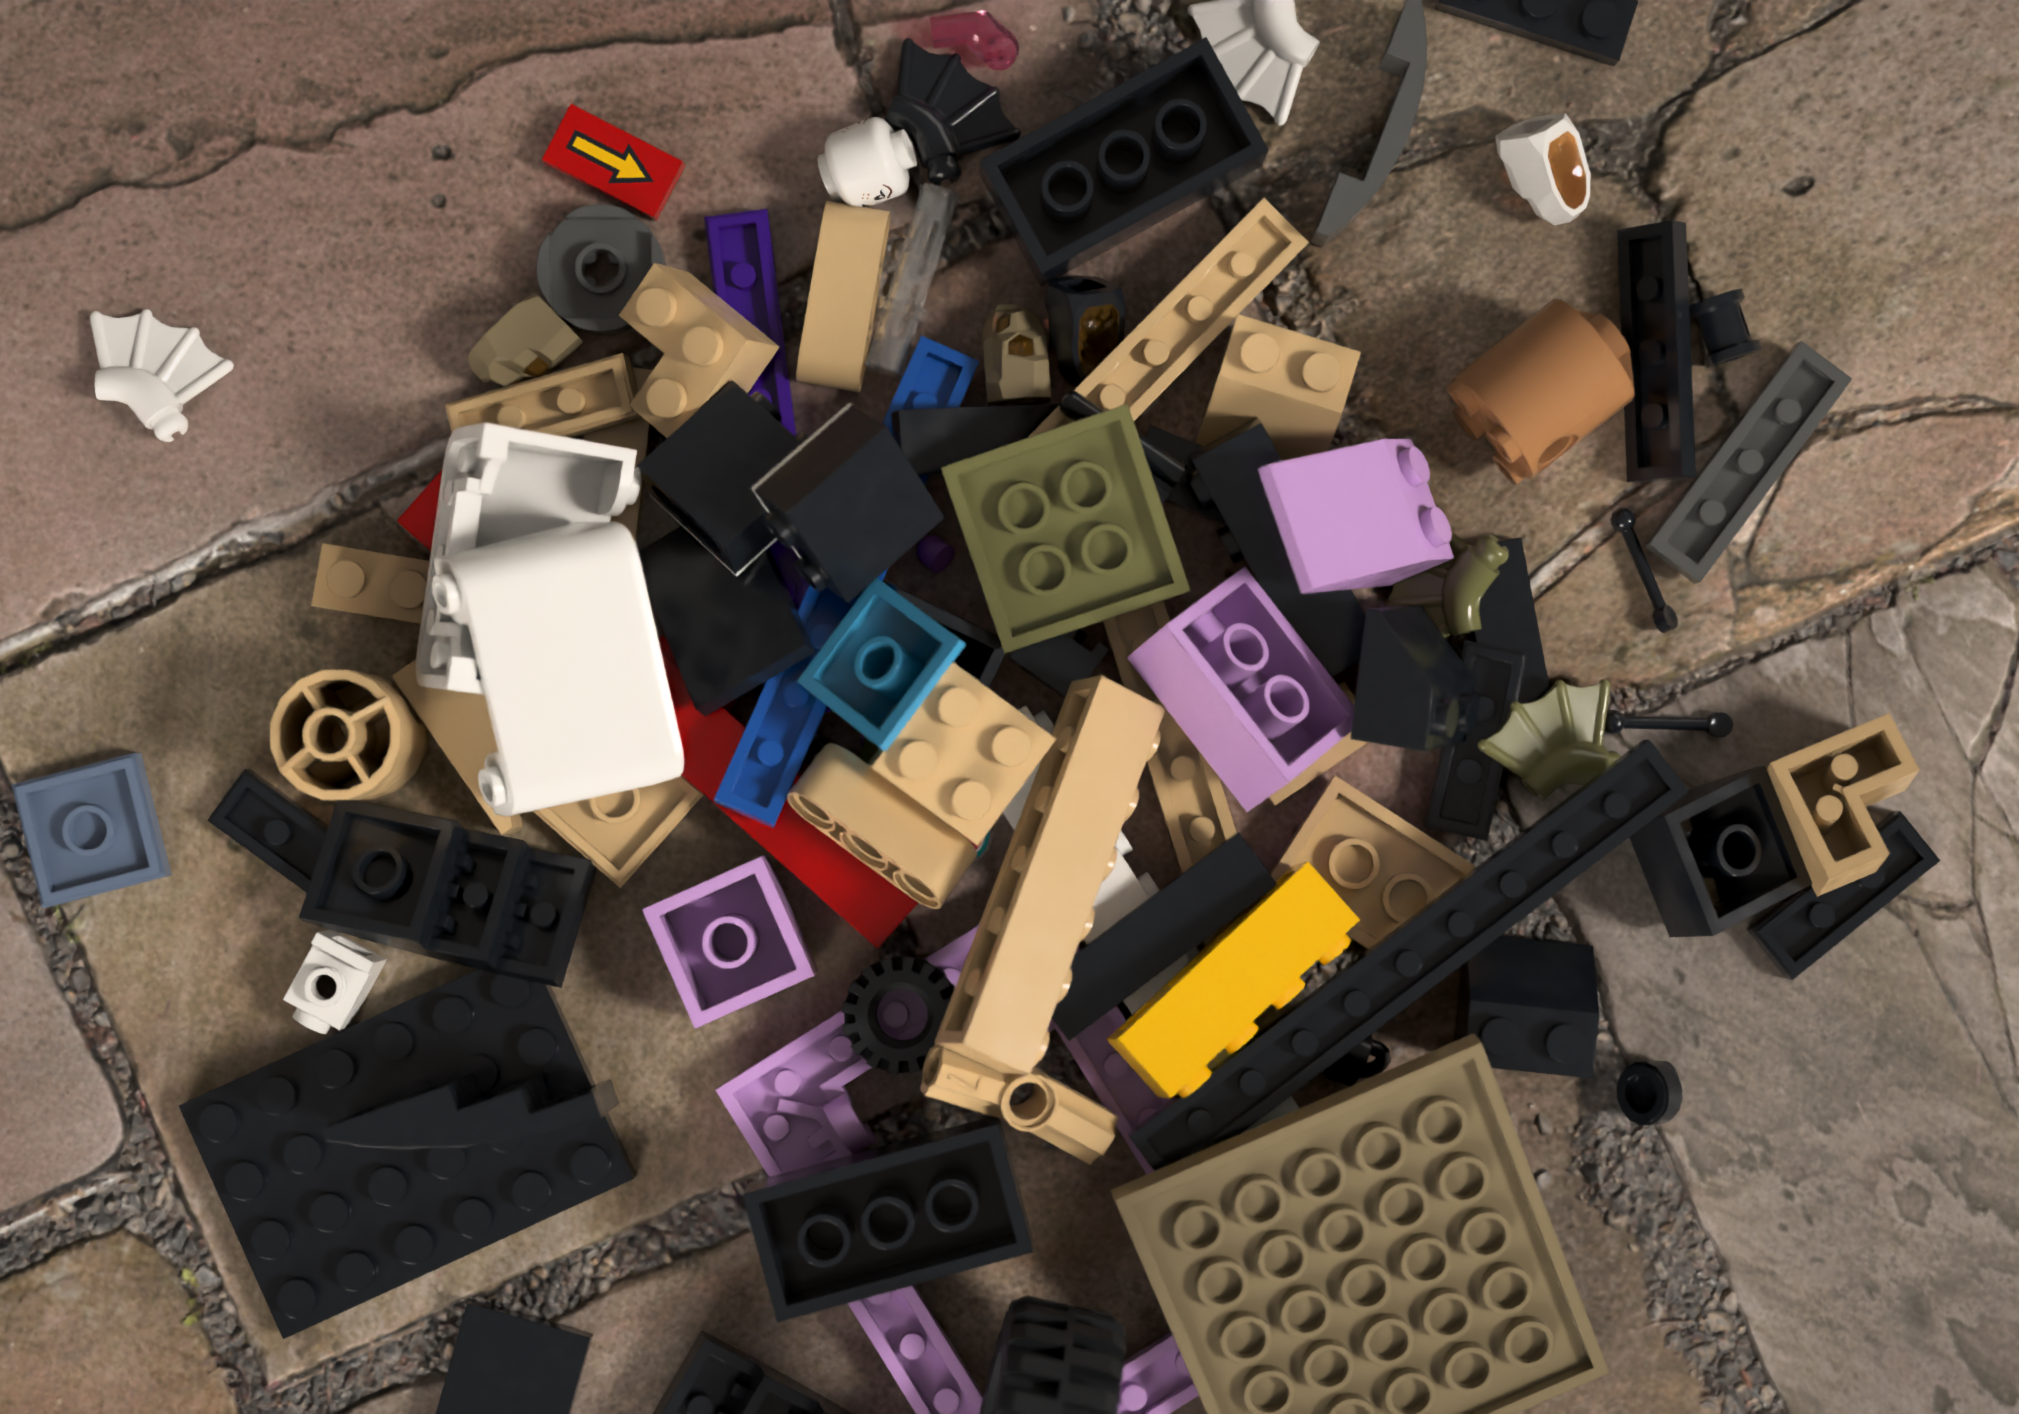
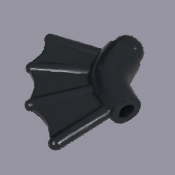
[885,38,1021,186]

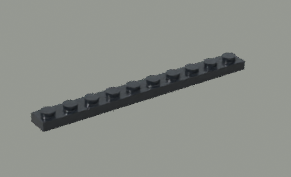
[1127,739,1689,1171]

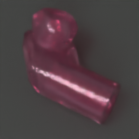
[930,10,1019,71]

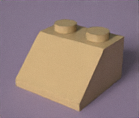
[1196,314,1361,461]

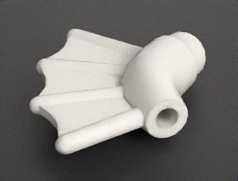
[1187,0,1320,126]
[90,309,234,442]

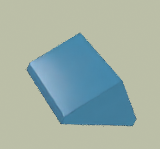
[797,578,966,751]

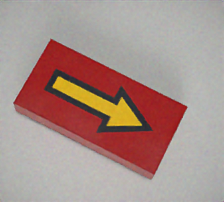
[542,104,685,221]

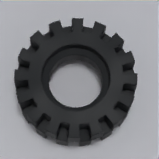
[842,956,955,1075]

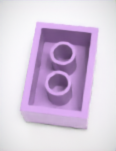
[1127,567,1354,812]

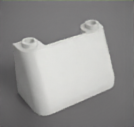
[416,423,641,695]
[432,522,684,816]

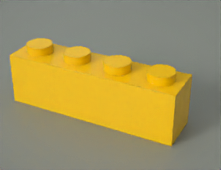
[1107,861,1360,1098]

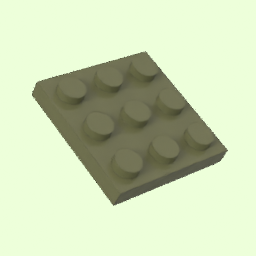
[941,403,1190,654]

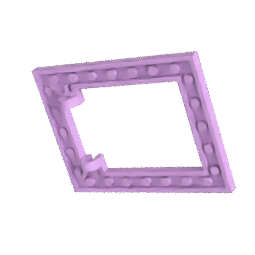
[715,924,1199,1414]

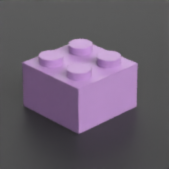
[642,855,819,1029]

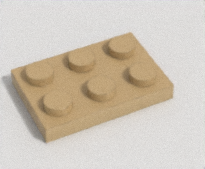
[1270,775,1476,949]

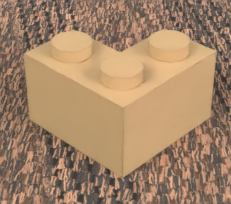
[619,263,779,438]
[1767,713,1919,897]

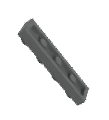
[1644,341,1852,584]

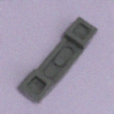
[1310,0,1427,248]

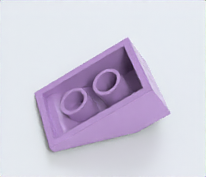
[1258,439,1454,594]

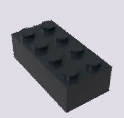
[980,37,1269,287]
[742,1116,1033,1322]

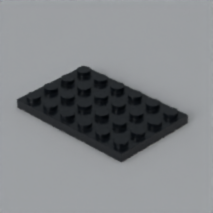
[179,969,637,1339]

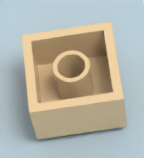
[868,662,1056,846]

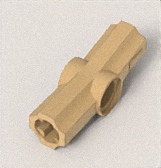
[920,1044,1119,1165]

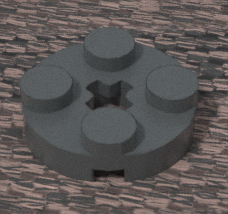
[536,204,666,335]

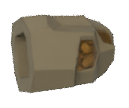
[468,292,583,387]
[982,304,1051,406]

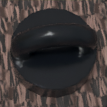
[1323,1034,1391,1087]
[1616,1061,1683,1125]

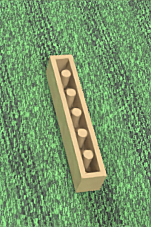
[934,675,1165,1075]

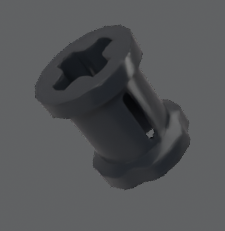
[1689,289,1762,368]

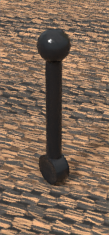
[1610,508,1678,633]
[1604,710,1733,737]

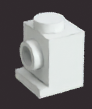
[283,929,387,1034]

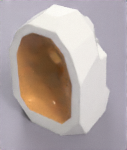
[1495,113,1590,225]

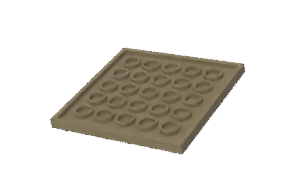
[1111,1033,1609,1414]

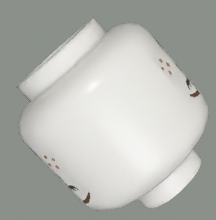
[817,117,917,208]

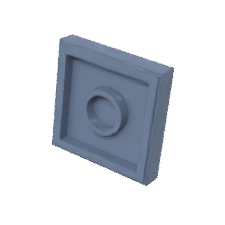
[11,753,172,908]

